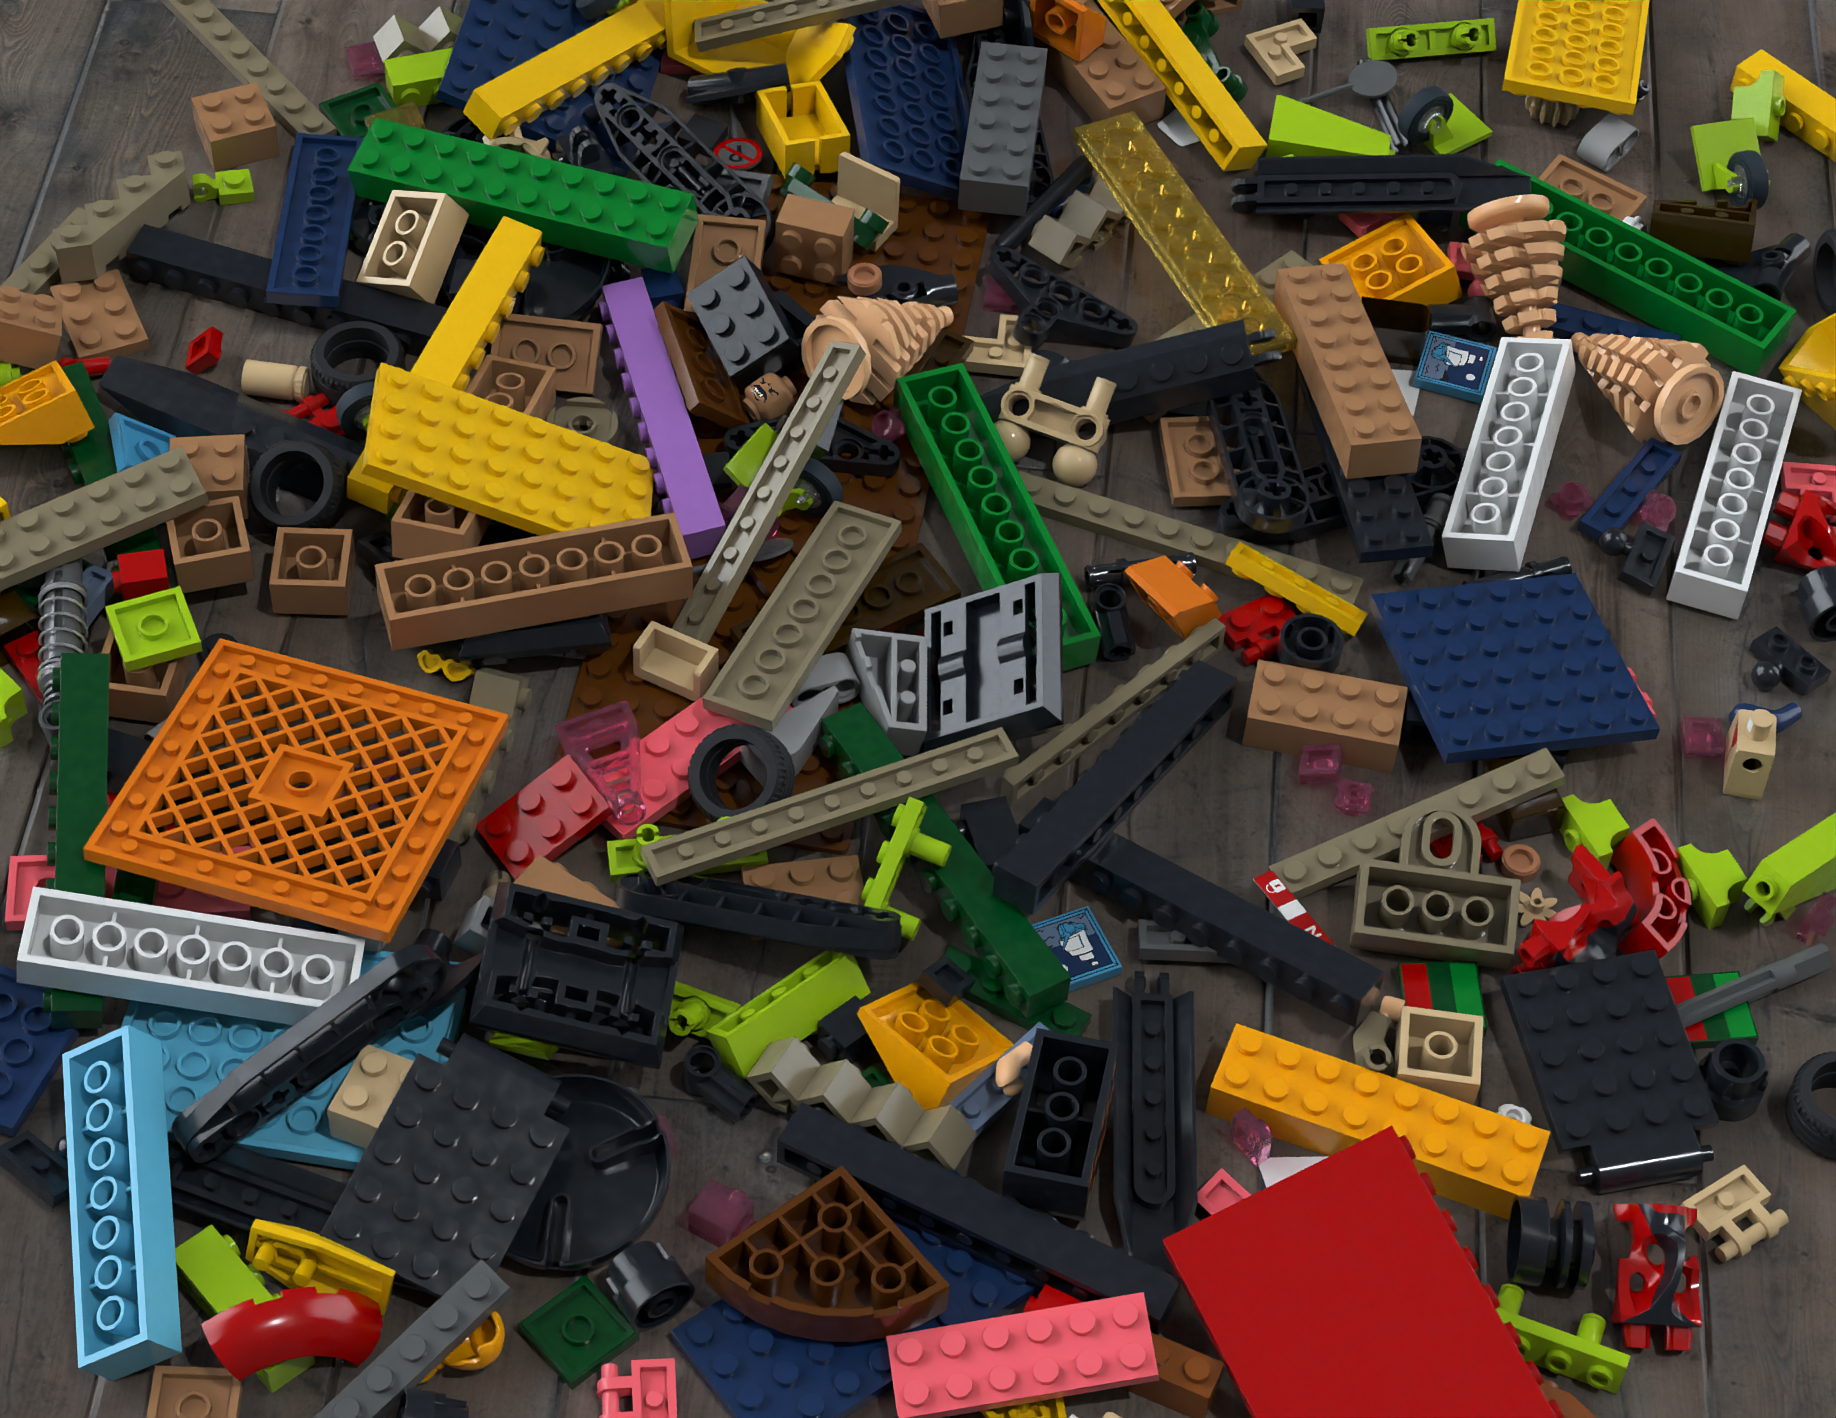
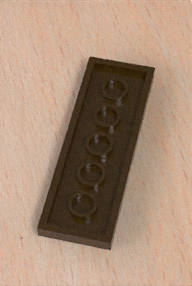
[730,542,961,655]

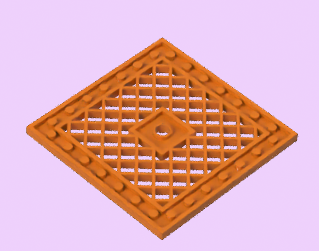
[83,638,509,944]

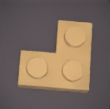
[1244,18,1317,85]
[962,314,1034,377]

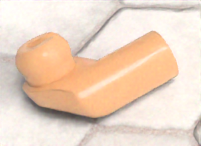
[995,1041,1033,1097]

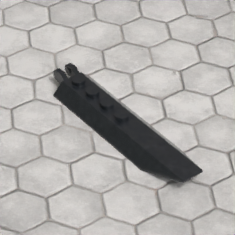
[1230,154,1531,215]
[980,319,1282,439]
[98,355,365,502]
[1113,971,1198,1278]
[168,1144,424,1292]

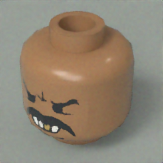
[742,372,797,422]

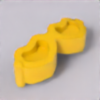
[417,649,476,682]

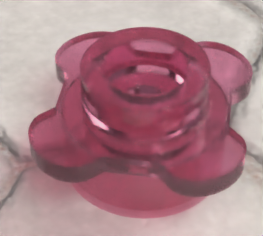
[871,407,907,442]
[1549,481,1593,518]
[1638,490,1676,531]
[1333,778,1374,817]

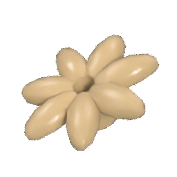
[1518,887,1557,927]

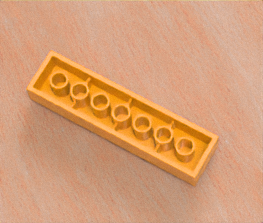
[1205,1023,1551,1220]

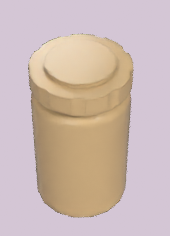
[241,359,310,402]

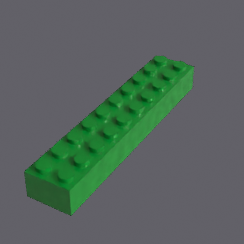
[347,118,699,274]
[1458,159,1797,377]
[893,363,1101,671]

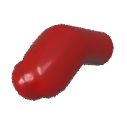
[58,356,111,377]

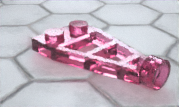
[554,700,646,826]

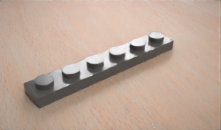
[313,1259,513,1418]

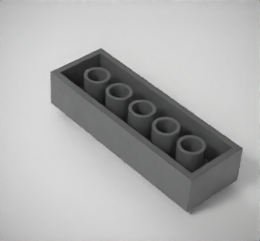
[958,42,1048,217]

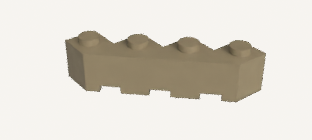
[373,6,463,63]
[1028,142,1180,269]
[52,151,191,284]
[436,667,532,844]
[746,1037,977,1171]

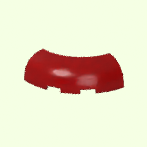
[1610,817,1691,959]
[201,1286,383,1381]

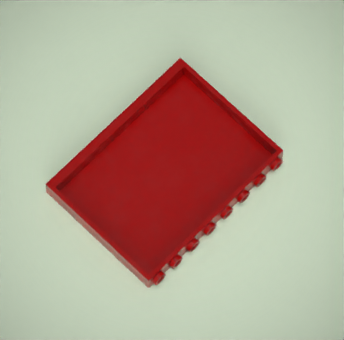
[1163,1126,1565,1418]

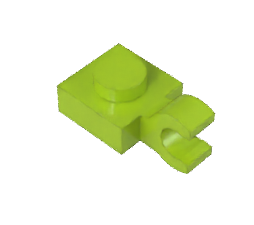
[192,169,254,205]

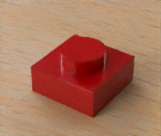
[185,326,223,375]

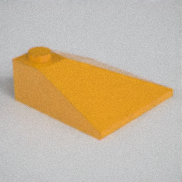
[1319,212,1463,306]
[0,360,95,445]
[857,981,1014,1111]

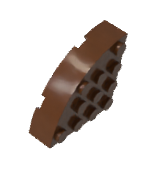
[705,1166,950,1342]

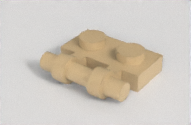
[1681,1164,1789,1262]

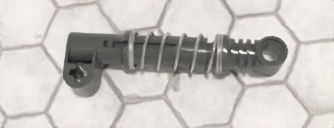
[16,557,88,746]

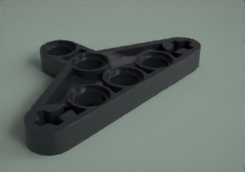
[986,246,1138,348]
[724,413,900,477]

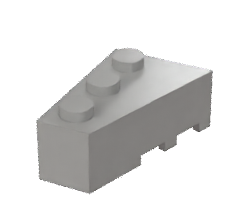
[845,628,927,756]

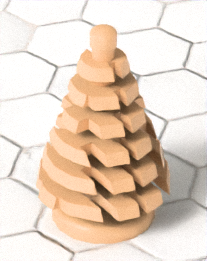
[1461,194,1566,339]
[801,296,954,405]
[1571,332,1724,445]

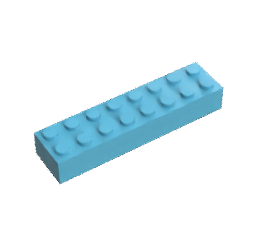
[62,1025,182,1381]

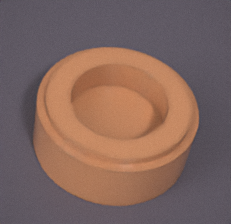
[847,263,882,296]
[1500,844,1541,883]

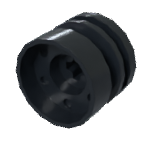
[1506,1195,1596,1291]

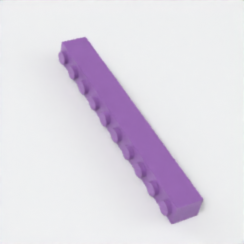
[598,277,726,559]

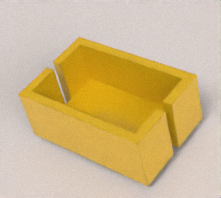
[756,80,850,179]

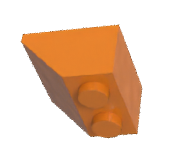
[1030,0,1106,63]
[1124,555,1222,640]

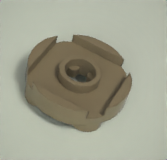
[546,397,619,446]

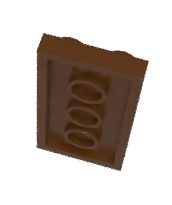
[654,301,750,429]

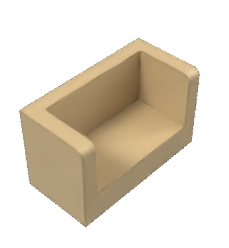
[633,621,718,701]

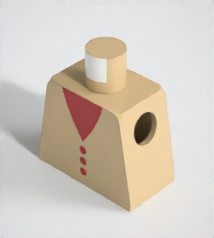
[1723,709,1777,800]

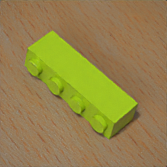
[384,47,453,110]
[706,950,871,1079]
[175,1224,315,1393]

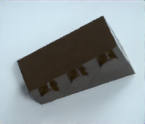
[1649,199,1758,265]

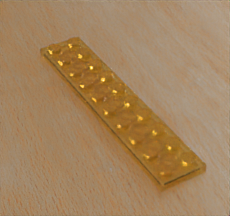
[1073,111,1298,357]

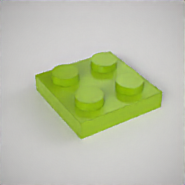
[105,586,203,672]

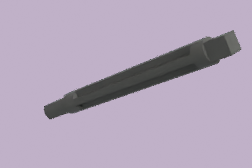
[1676,943,1832,1028]

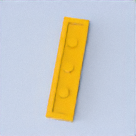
[1225,541,1368,636]

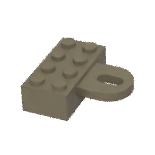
[1349,804,1521,970]

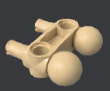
[994,353,1116,488]

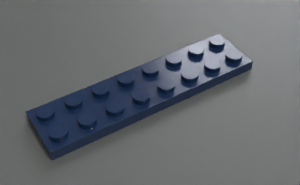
[266,133,364,308]

